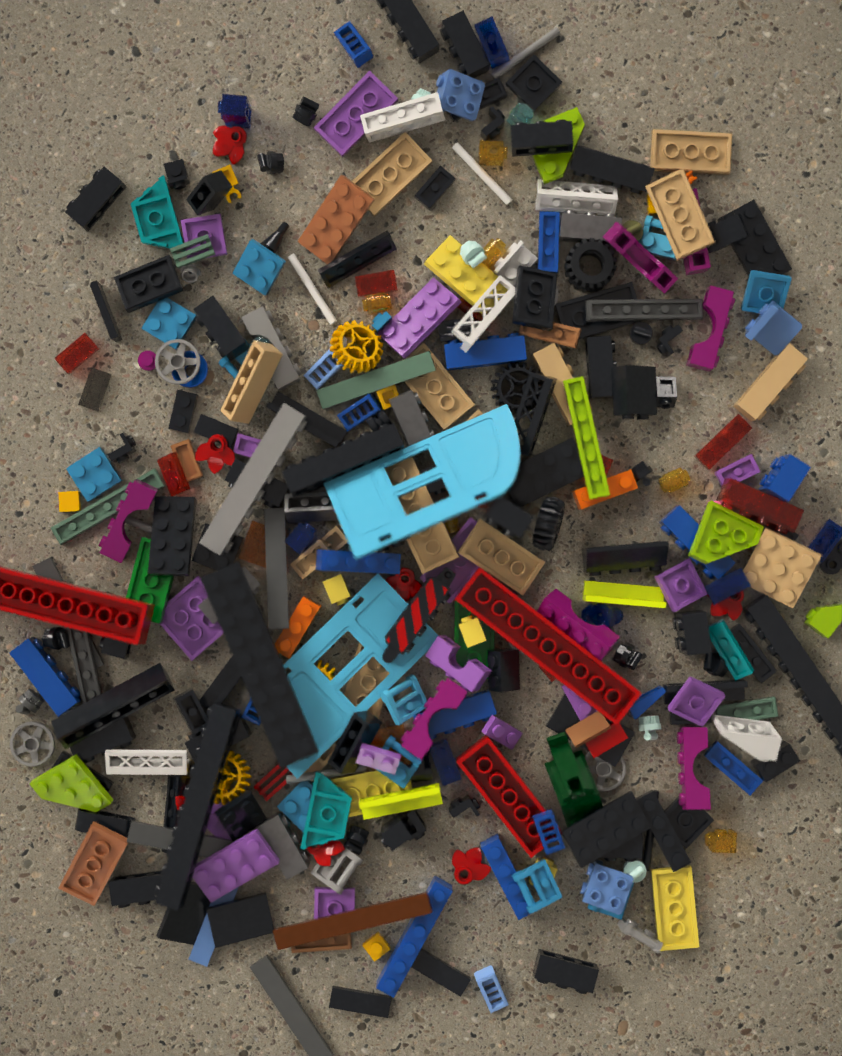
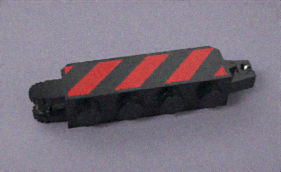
[382,567,456,663]

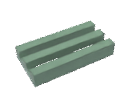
[170,234,215,269]

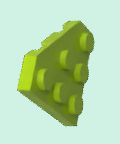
[531,107,585,185]
[688,501,764,564]
[29,754,114,812]

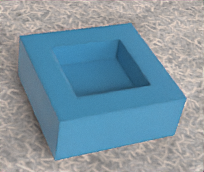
[372,311,392,333]

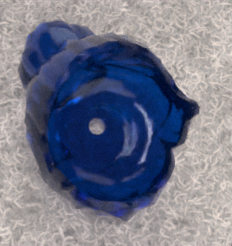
[581,602,624,629]

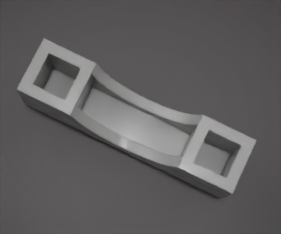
[241,306,302,391]

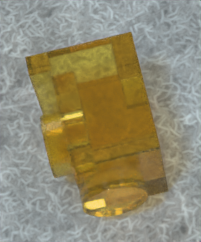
[479,140,508,166]
[705,829,737,853]

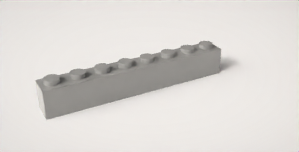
[199,403,307,555]

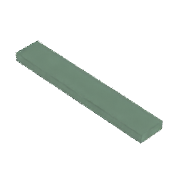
[316,351,436,409]
[51,468,166,545]

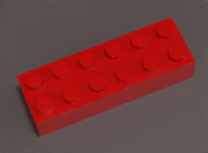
[456,735,562,858]

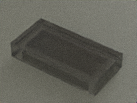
[78,367,112,412]

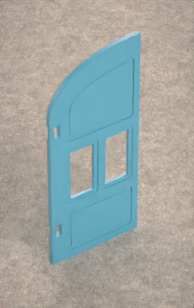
[323,404,520,560]
[284,573,439,779]

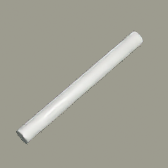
[452,142,513,205]
[288,254,337,325]

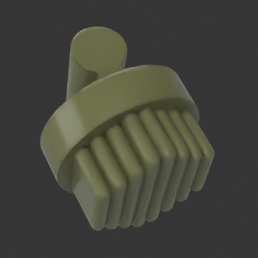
[622,220,643,241]

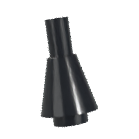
[260,222,289,255]

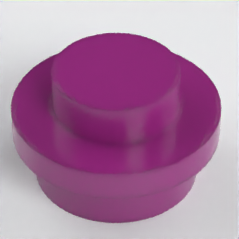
[138,350,156,371]

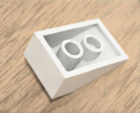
[711,714,782,762]

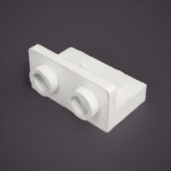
[494,241,538,286]

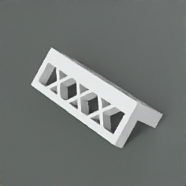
[360,92,446,143]
[535,179,618,216]
[451,275,515,353]
[105,750,190,775]

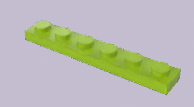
[563,376,610,500]

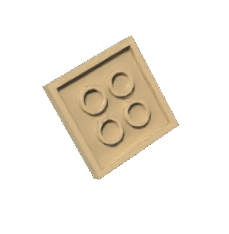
[738,527,822,608]

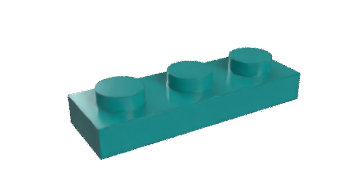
[708,619,754,681]

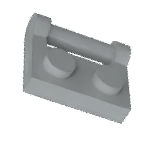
[311,848,363,895]
[617,918,663,953]

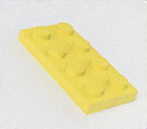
[424,235,508,314]
[330,763,412,817]
[650,865,699,951]

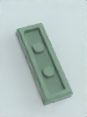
[715,696,779,720]

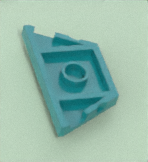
[131,175,186,252]
[300,771,352,849]

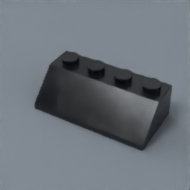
[582,541,668,576]

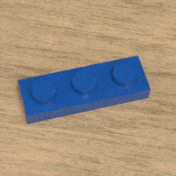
[538,211,560,273]
[703,740,763,796]

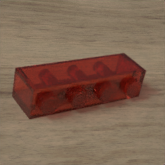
[716,478,804,534]

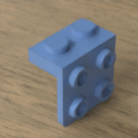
[436,69,485,121]
[745,300,802,355]
[580,859,633,915]

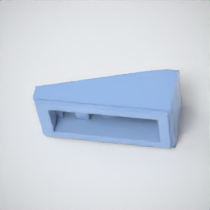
[303,349,344,390]
[474,965,509,1013]

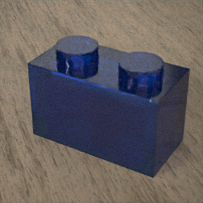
[474,16,510,69]
[218,94,252,129]
[807,519,842,564]
[284,522,318,554]
[704,568,751,605]
[430,738,462,786]

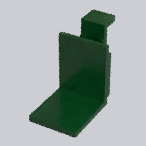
[544,732,603,827]

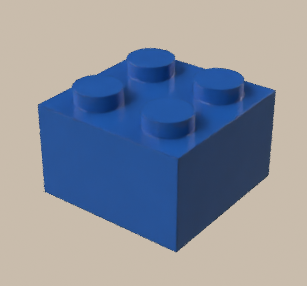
[759,454,811,503]

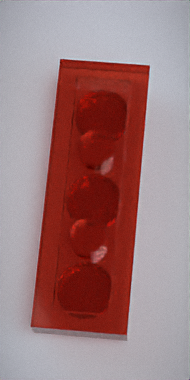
[694,414,752,470]

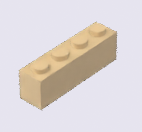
[220,340,283,424]
[531,343,592,427]
[733,343,808,422]

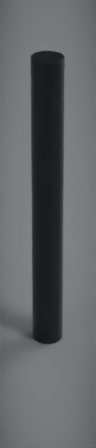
[643,790,659,871]

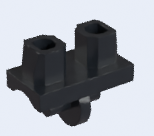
[438,317,475,342]

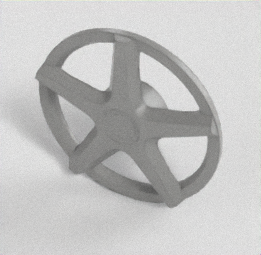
[155,339,201,385]
[10,721,55,767]
[585,752,626,792]

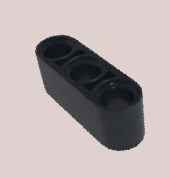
[75,808,136,838]

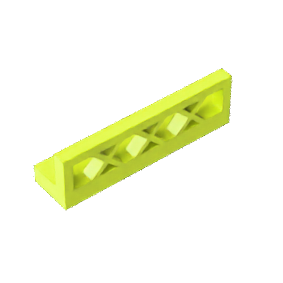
[582,580,666,608]
[359,783,443,820]

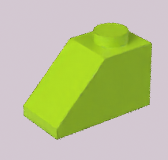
[804,604,842,639]

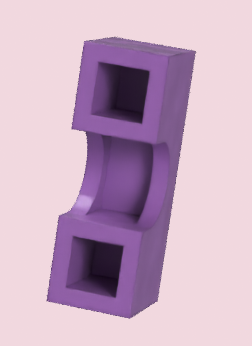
[425,635,492,692]

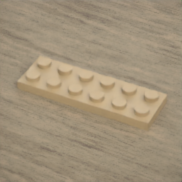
[385,456,460,574]

